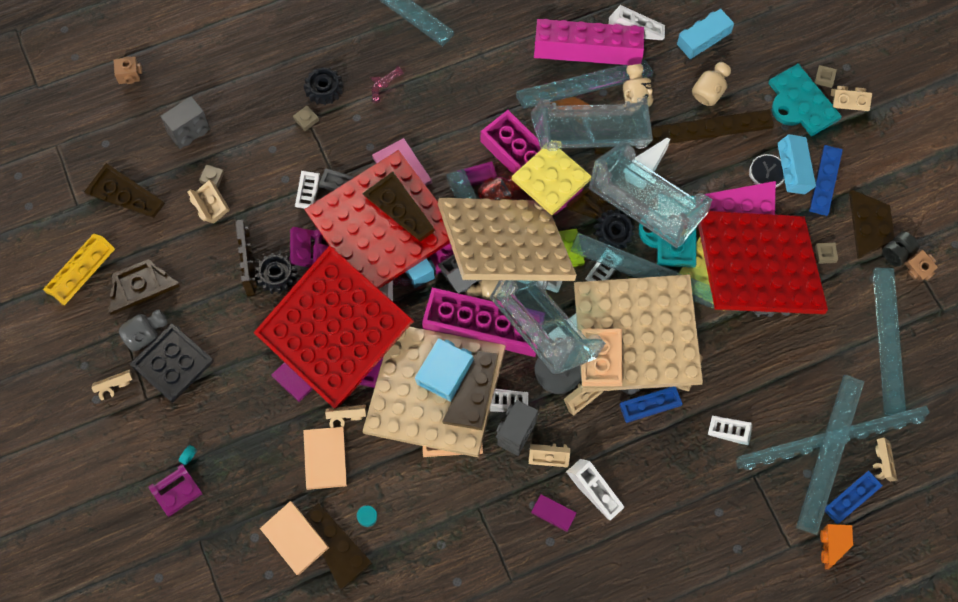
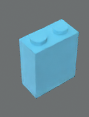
[415,338,474,402]

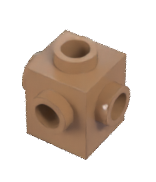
[113,56,143,84]
[904,250,938,280]

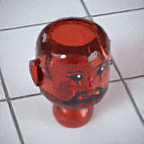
[478,173,522,200]

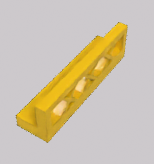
[43,234,115,305]

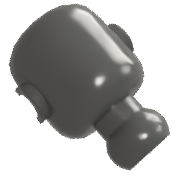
[119,310,168,351]

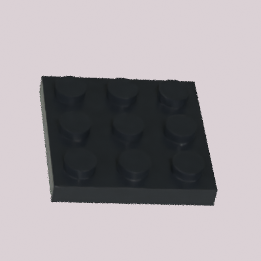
[130,323,214,403]

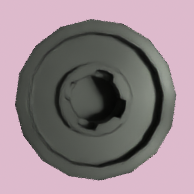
[882,231,919,267]

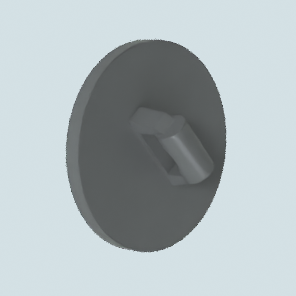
[535,347,581,394]

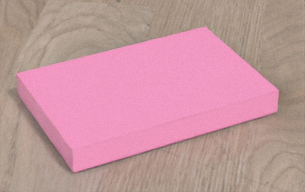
[372,138,432,186]

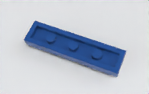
[809,145,843,216]

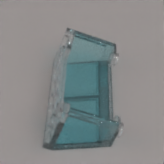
[531,98,653,151]
[589,141,713,248]
[490,280,606,374]

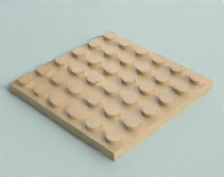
[438,198,576,281]
[574,275,703,392]
[362,327,506,457]

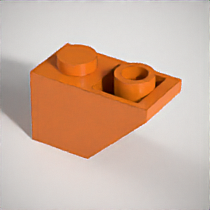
[820,524,853,569]

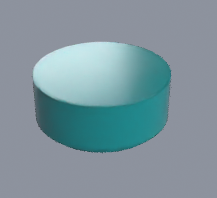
[179,445,197,465]
[357,506,377,527]

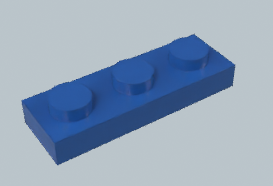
[619,386,682,423]
[823,471,883,525]

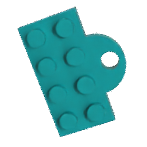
[768,64,842,137]
[638,194,696,268]

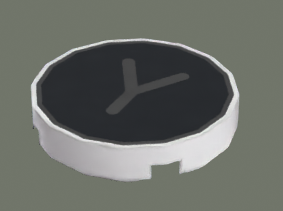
[749,154,785,187]

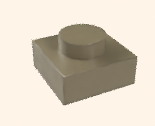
[814,65,837,88]
[293,106,319,131]
[199,165,224,188]
[815,243,838,264]

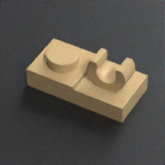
[91,369,133,400]
[564,383,603,415]
[325,405,367,428]
[873,438,897,482]
[529,444,570,467]

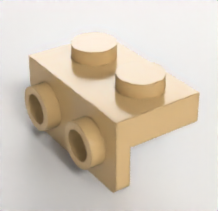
[831,86,872,111]
[188,180,230,223]

